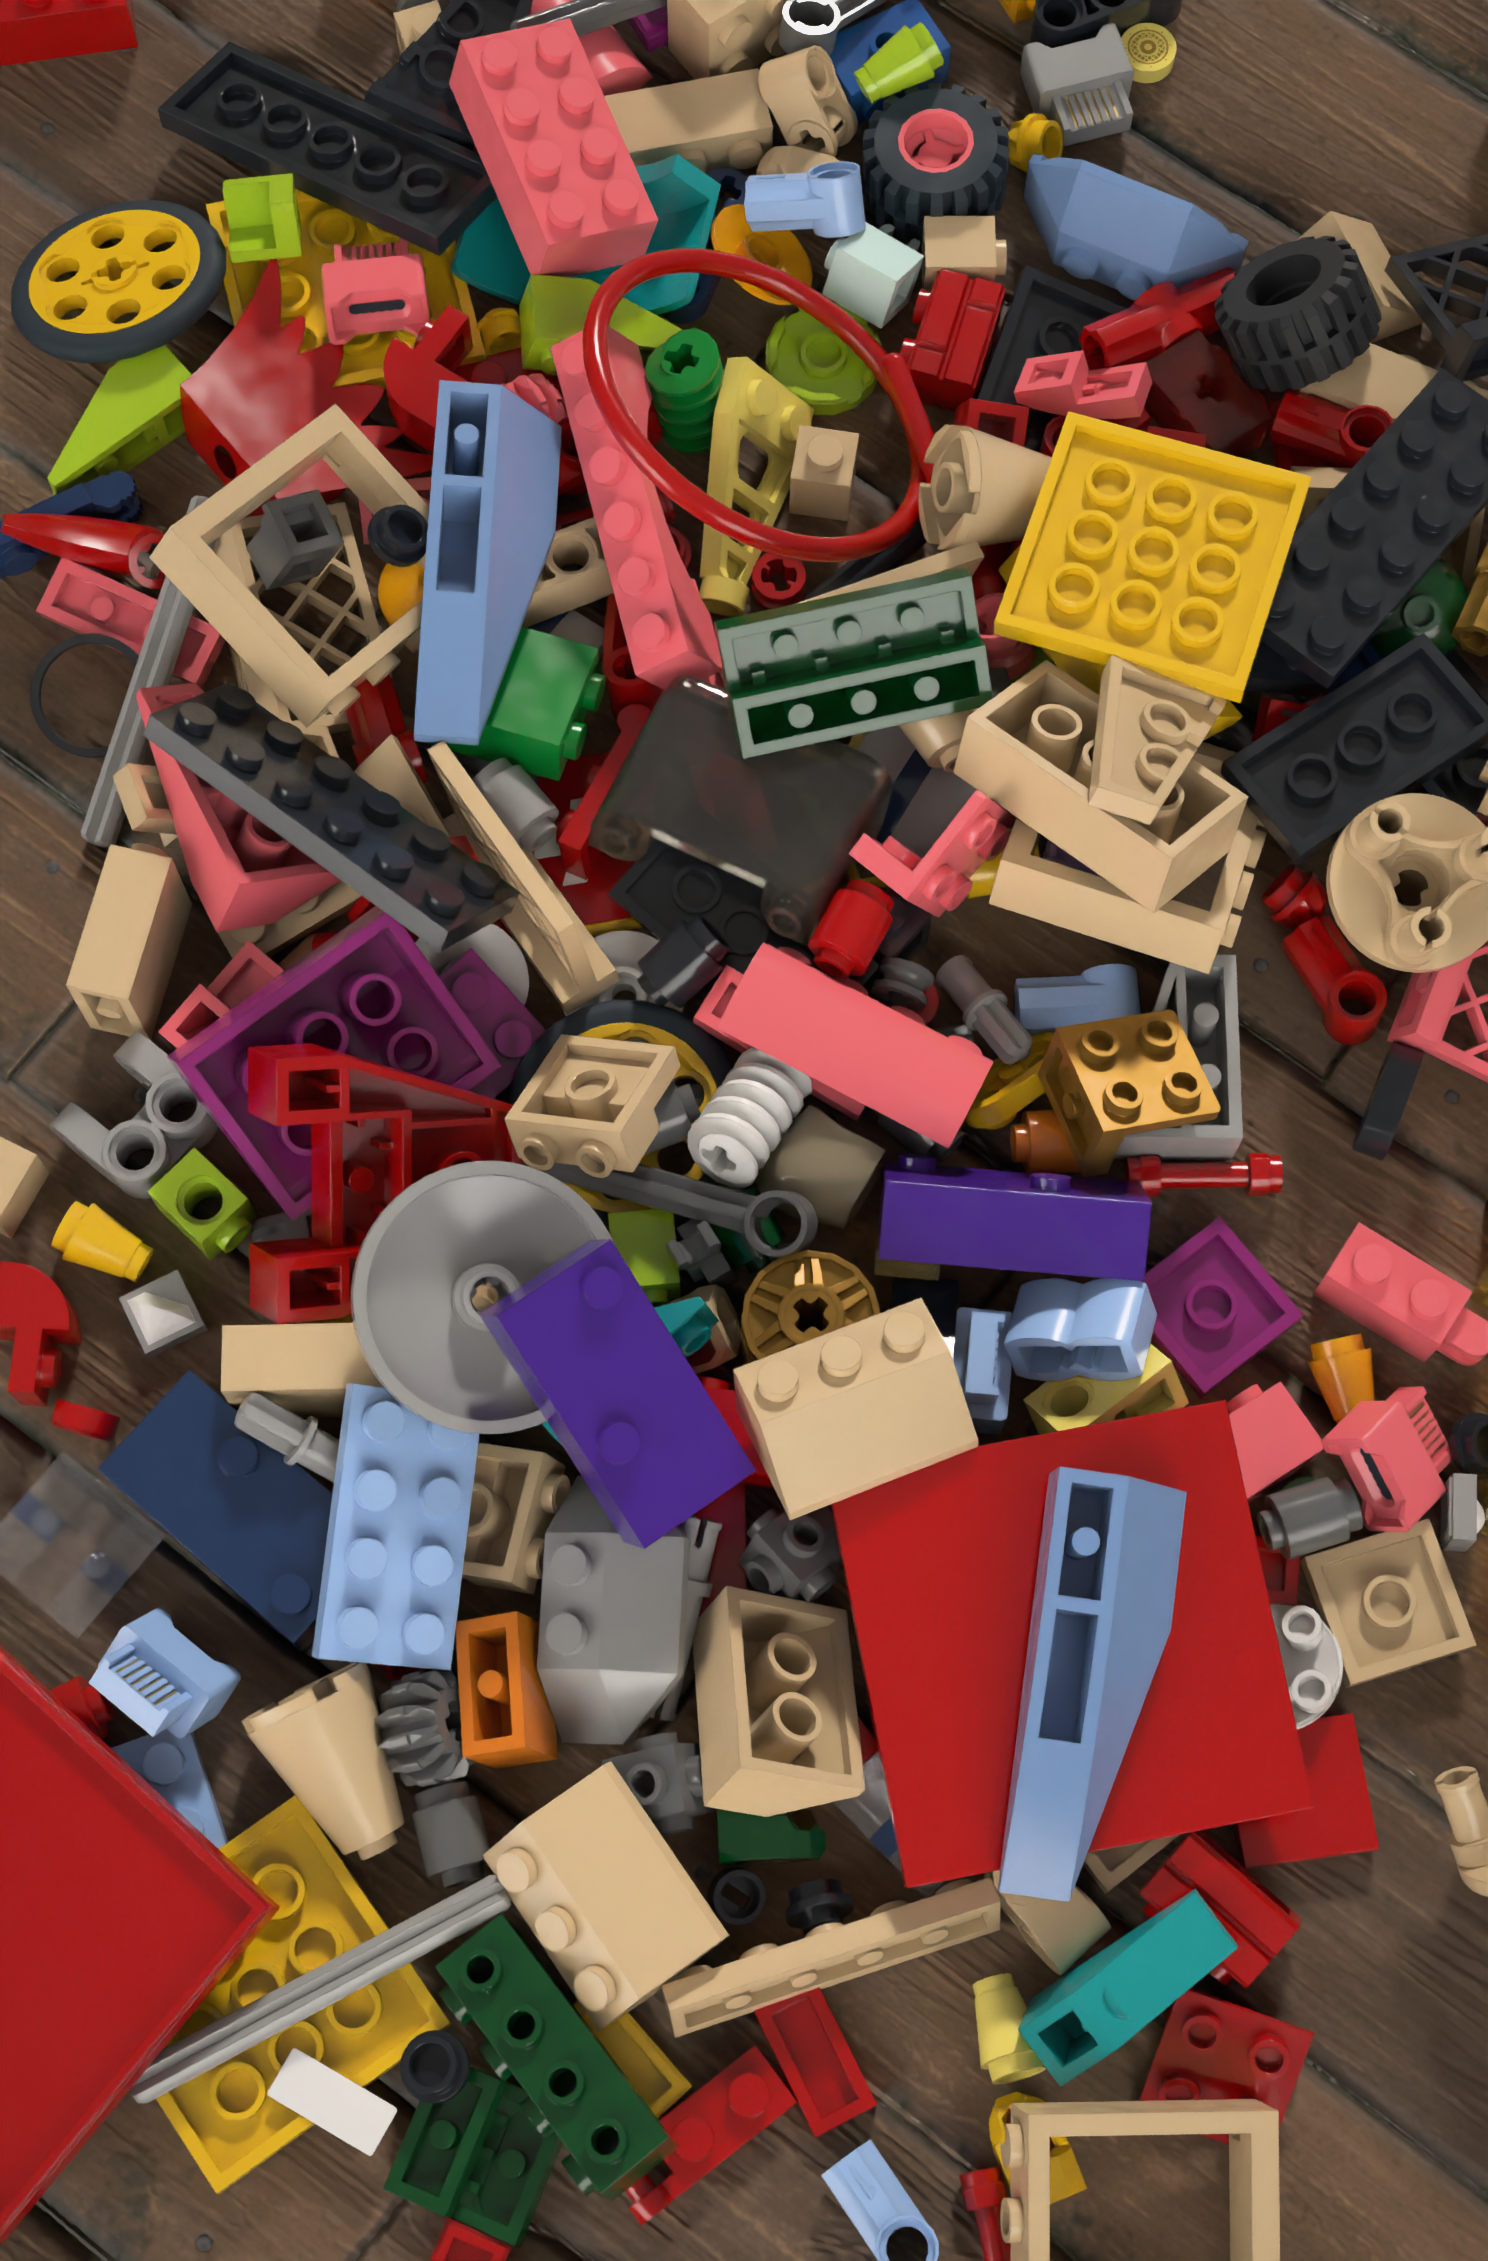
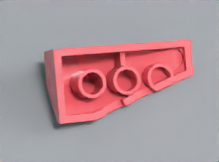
[136,683,341,932]

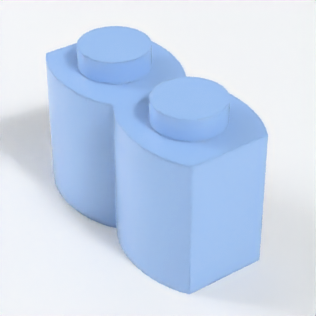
[1004,1278,1157,1381]

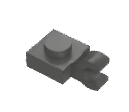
[665,1219,739,1289]

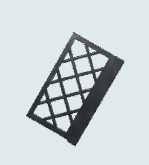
[1384,234,1488,382]

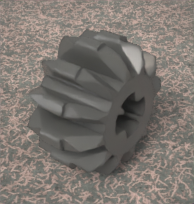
[374,1670,476,1787]

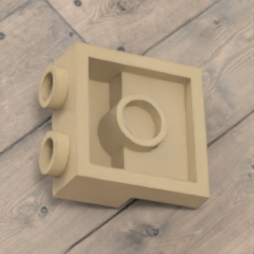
[504,1034,681,1178]
[462,1443,571,1594]

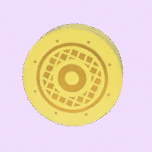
[1121,23,1177,83]

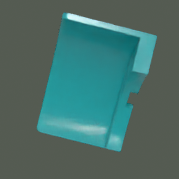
[450,153,721,315]

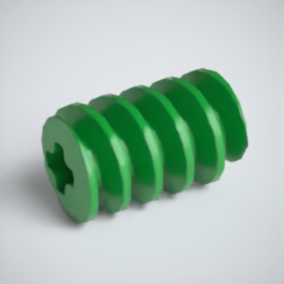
[645,328,724,454]

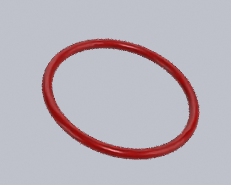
[582,248,927,563]

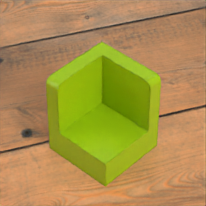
[222,173,302,263]

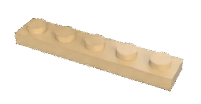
[661,1877,1000,2038]

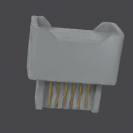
[1020,23,1134,147]

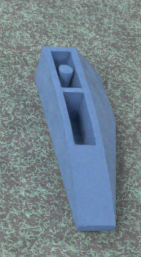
[414,380,562,745]
[998,1466,1187,1902]

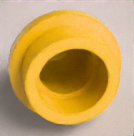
[1008,113,1063,173]

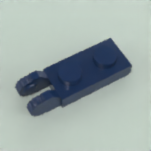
[0,470,144,579]

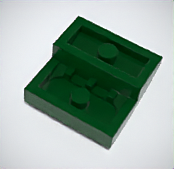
[383,2067,563,2247]

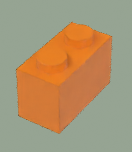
[455,1611,558,1769]

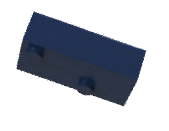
[97,1370,332,1655]

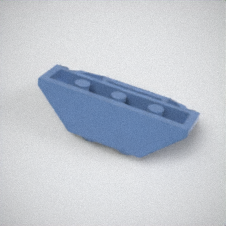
[1023,154,1249,301]

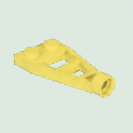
[699,357,814,617]

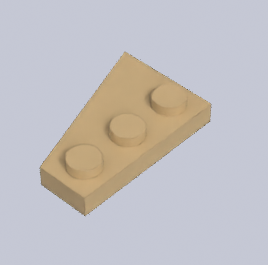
[1088,655,1228,825]

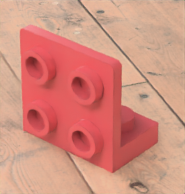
[848,790,1016,918]

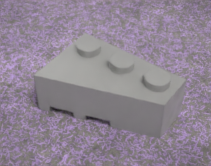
[1114,955,1243,1161]

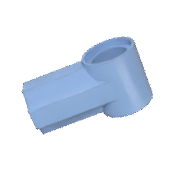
[744,161,866,238]
[1014,964,1141,1036]
[821,2139,939,2261]

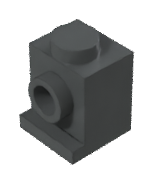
[246,489,344,590]

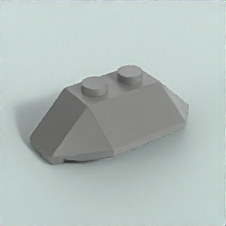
[537,1475,690,1745]

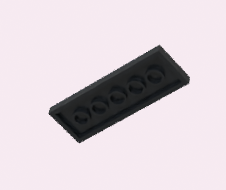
[158,41,497,256]
[1261,368,1488,689]
[143,683,520,952]

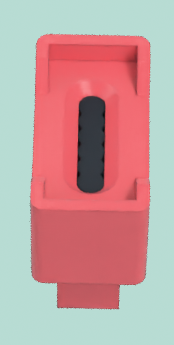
[321,238,430,345]
[1321,1386,1452,1532]

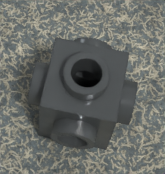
[738,1506,842,1603]
[602,1732,716,1836]

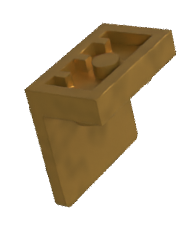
[1038,1010,1221,1177]

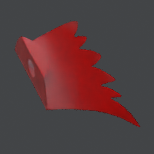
[180,259,433,516]

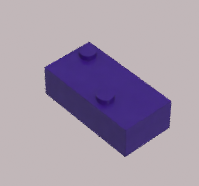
[878,1152,1152,1281]
[479,1239,756,1549]

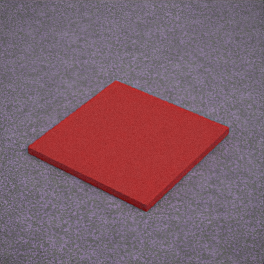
[831,1400,1314,1888]
[0,1645,280,2243]

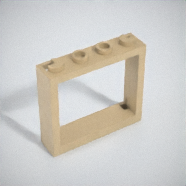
[149,404,429,728]
[988,742,1267,974]
[1000,2099,1280,2261]

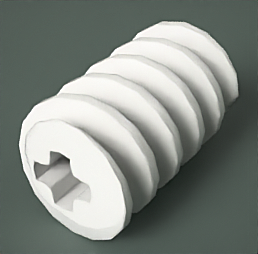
[687,1047,812,1188]

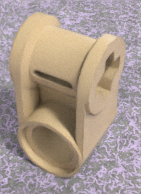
[758,45,858,157]
[983,1870,1111,1976]

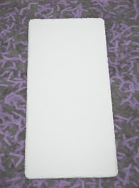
[267,2048,397,2156]

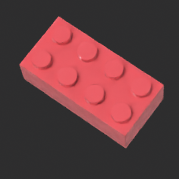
[449,18,658,277]

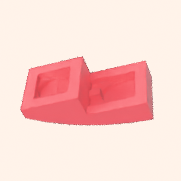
[1014,350,1152,419]

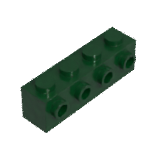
[435,1913,679,2202]

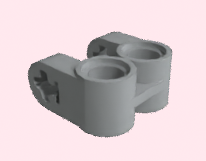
[49,1031,218,1199]

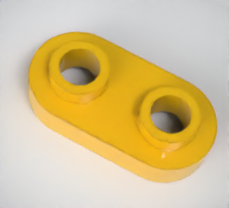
[965,1032,1054,1130]

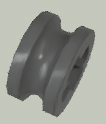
[871,957,934,1011]

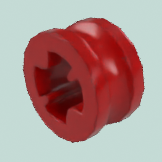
[752,553,806,610]

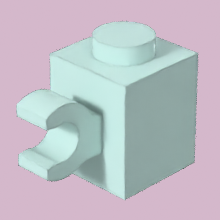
[822,222,924,329]

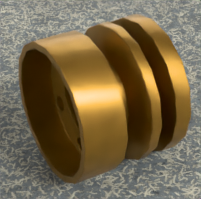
[741,1250,881,1365]

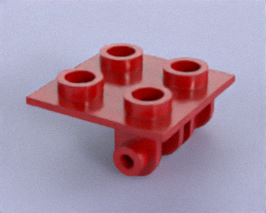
[1138,1988,1314,2145]

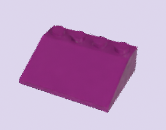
[167,906,502,1221]

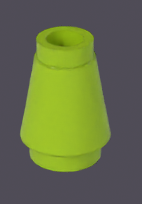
[853,22,944,104]

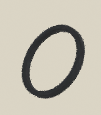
[30,634,139,758]

